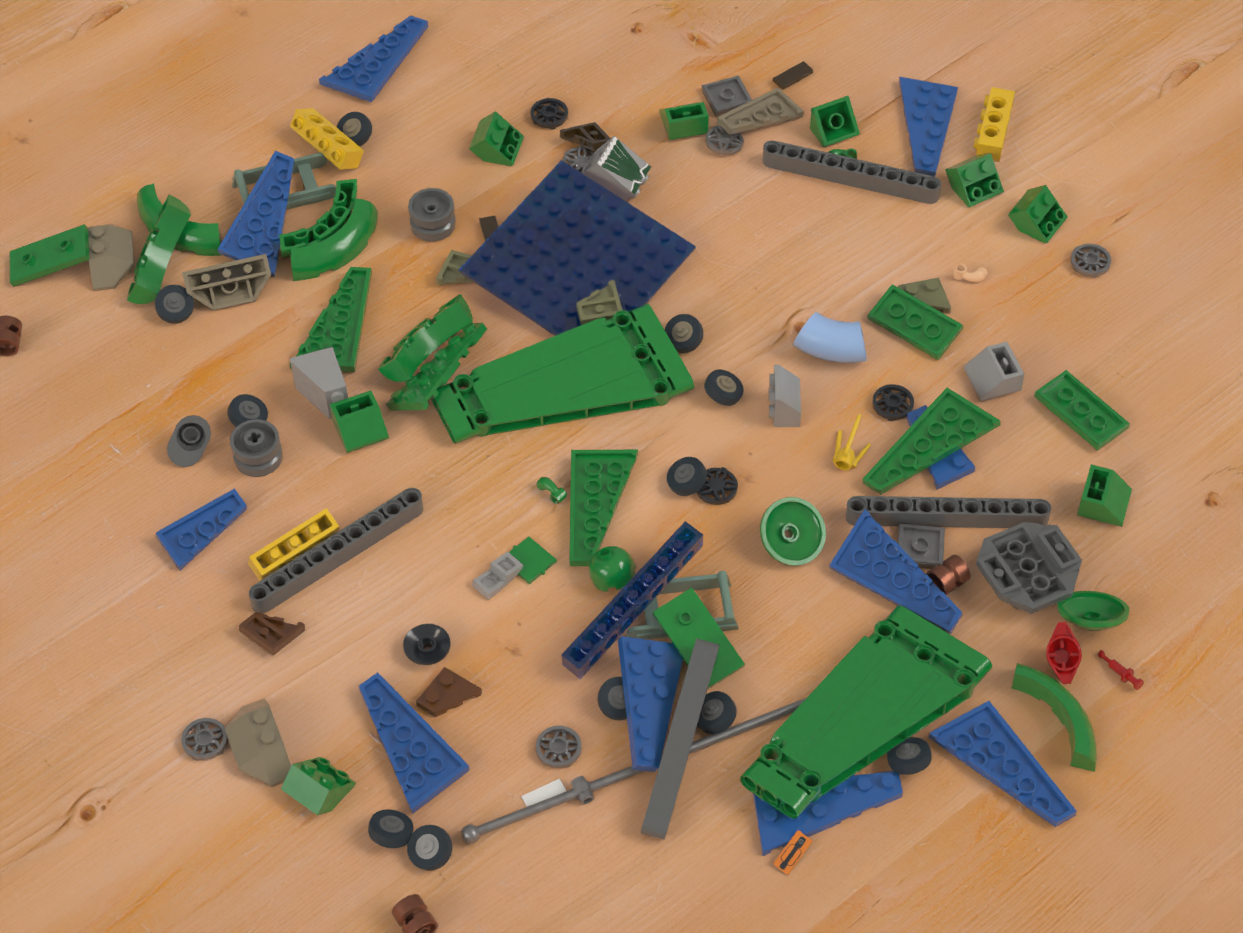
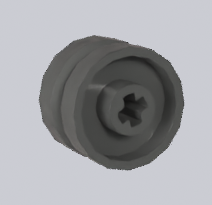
[408,188,456,241]
[230,419,283,477]

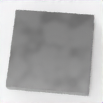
[702,75,752,117]
[897,523,945,569]

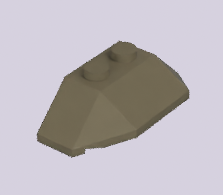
[88,224,134,291]
[182,254,271,311]
[225,699,291,787]

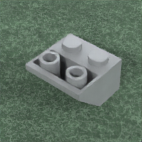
[964,342,1024,401]
[768,365,801,427]

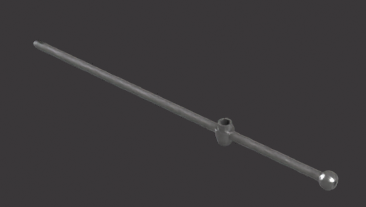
[461,698,806,844]

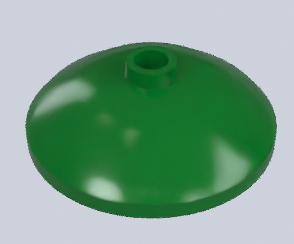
[760,497,826,566]
[1057,591,1129,631]

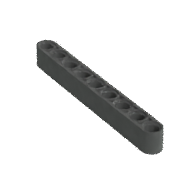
[762,140,941,204]
[249,488,423,614]
[846,496,1052,528]
[641,638,720,840]

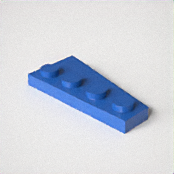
[906,405,975,490]
[156,488,247,571]

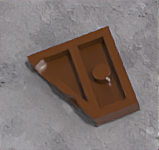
[239,612,305,656]
[416,667,482,717]

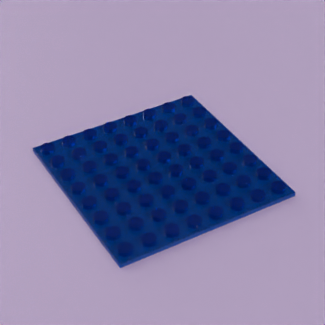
[459,160,696,336]

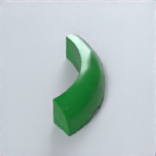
[279,179,357,258]
[137,183,222,256]
[127,194,191,304]
[291,199,378,281]
[378,294,473,382]
[1011,663,1097,772]

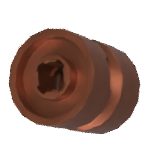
[0,315,22,356]
[926,555,971,595]
[392,894,438,933]

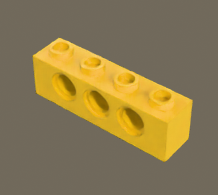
[973,87,1015,162]
[290,108,364,170]
[248,508,340,581]

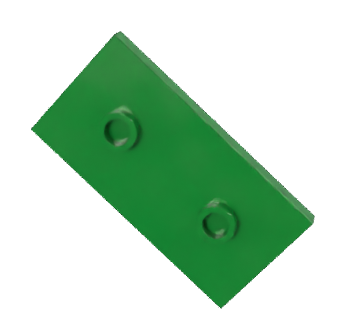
[10,224,89,287]
[867,284,963,360]
[1034,370,1130,451]
[652,588,745,690]

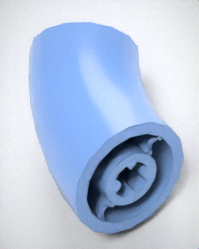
[793,312,867,363]

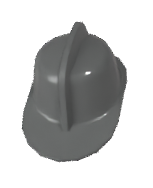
[167,415,211,467]

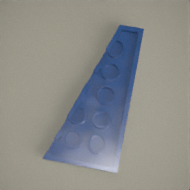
[319,16,428,102]
[899,76,958,177]
[829,509,963,634]
[359,672,469,814]
[753,771,903,856]

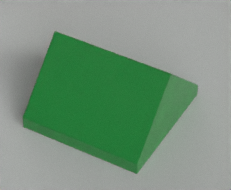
[810,95,860,147]

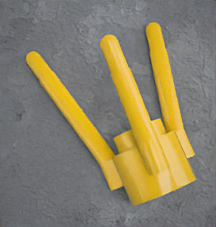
[832,414,871,471]

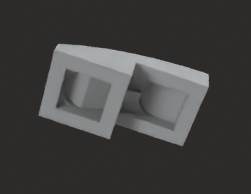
[473,552,523,600]

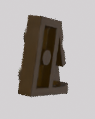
[560,122,610,151]

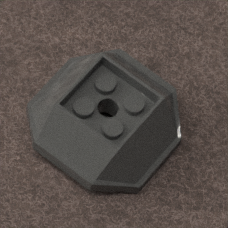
[976,522,1082,614]

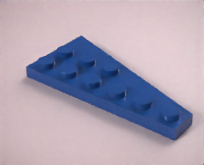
[218,150,294,277]
[618,636,683,772]
[929,701,1077,827]

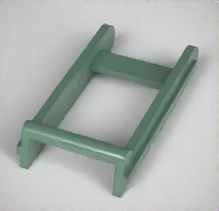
[232,153,336,210]
[620,571,739,639]

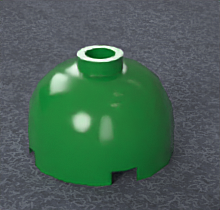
[589,546,636,592]

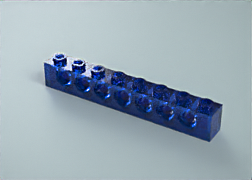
[561,521,703,679]

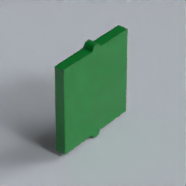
[509,536,557,584]

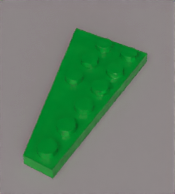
[289,267,372,372]
[386,322,487,411]
[862,387,1001,495]
[569,449,638,566]

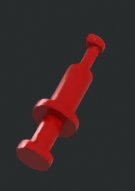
[1098,650,1144,690]

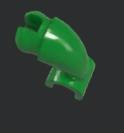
[827,148,857,159]
[536,477,567,504]

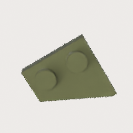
[436,250,491,285]
[898,278,951,314]
[576,280,622,325]

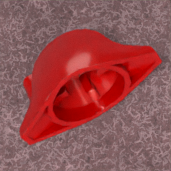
[1046,622,1082,684]

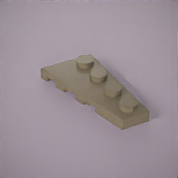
[717,88,804,135]

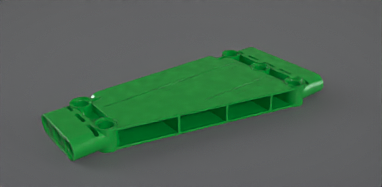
[431,304,694,444]
[740,606,992,819]

